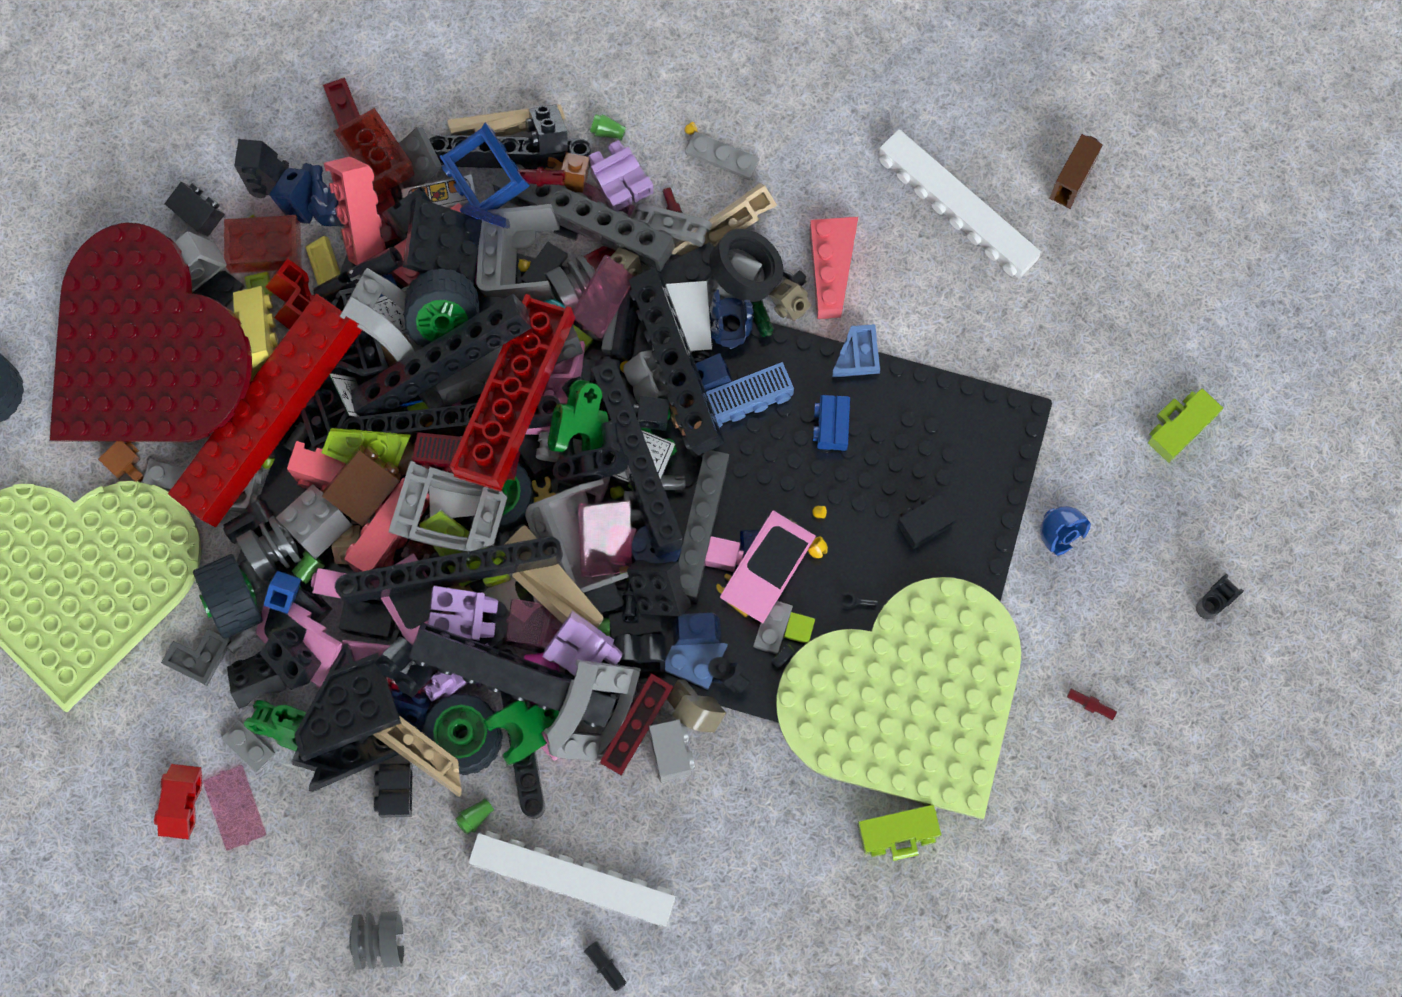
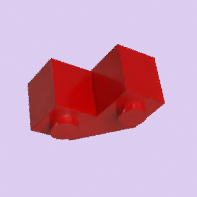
[265,258,314,329]
[154,764,202,840]

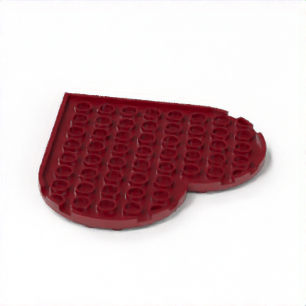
[49,222,252,442]

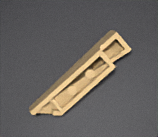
[447,104,565,137]
[672,183,777,255]
[502,526,603,628]
[373,717,462,797]

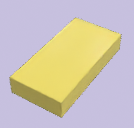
[305,236,341,285]

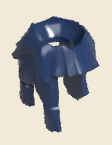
[307,165,344,227]
[709,289,753,349]

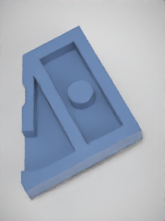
[832,324,880,377]
[665,643,728,690]

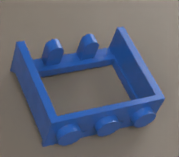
[440,122,530,217]

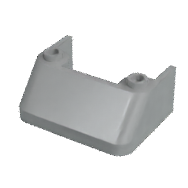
[477,204,560,302]
[526,479,629,593]

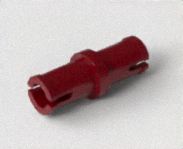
[518,167,566,187]

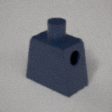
[269,163,313,224]
[678,353,733,392]
[673,613,721,646]

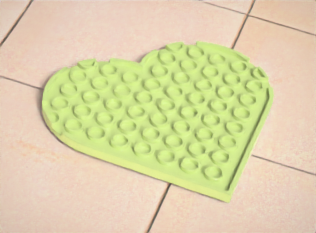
[0,481,201,712]
[776,577,1021,820]

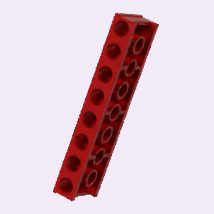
[450,294,575,492]

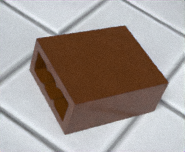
[1049,134,1103,209]
[322,445,401,527]

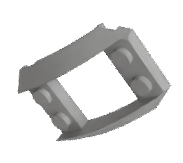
[340,268,423,362]
[388,461,507,551]
[544,660,641,761]

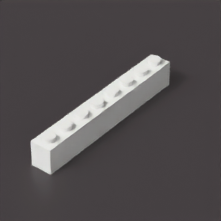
[878,129,1041,279]
[468,831,676,928]

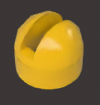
[808,537,828,558]

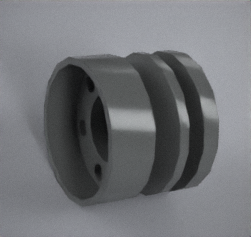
[545,255,605,316]
[236,515,301,582]
[349,911,404,970]

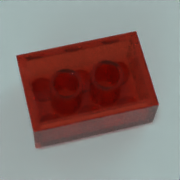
[333,108,415,196]
[224,215,302,274]

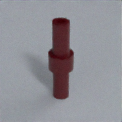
[662,187,682,213]
[1067,688,1117,720]

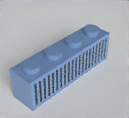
[701,362,794,427]

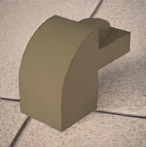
[667,679,726,733]

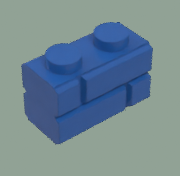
[813,395,850,451]

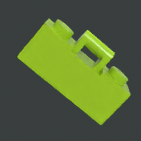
[1148,388,1223,463]
[857,805,941,861]

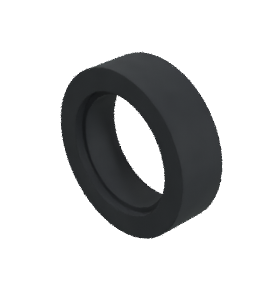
[709,229,784,302]

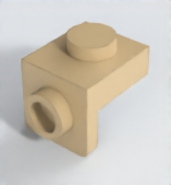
[332,525,361,564]

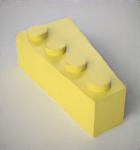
[233,286,279,382]

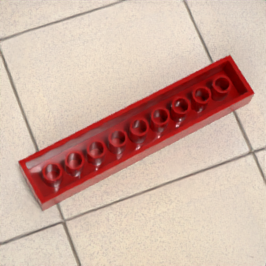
[168,294,362,528]

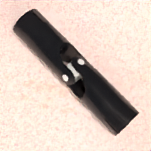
[313,247,403,303]

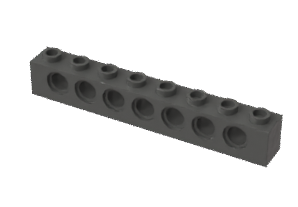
[492,164,675,272]

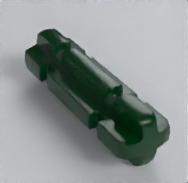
[751,300,774,337]

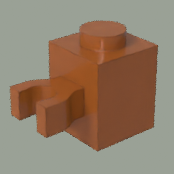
[545,152,589,193]
[98,441,144,483]

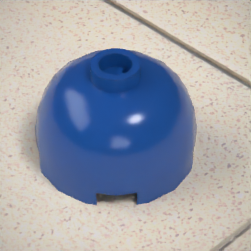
[1040,506,1091,556]

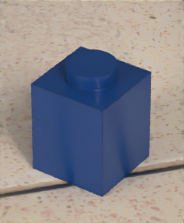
[263,571,301,614]

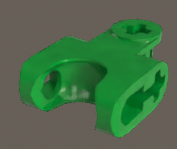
[547,380,608,452]
[244,700,307,751]
[484,700,560,765]

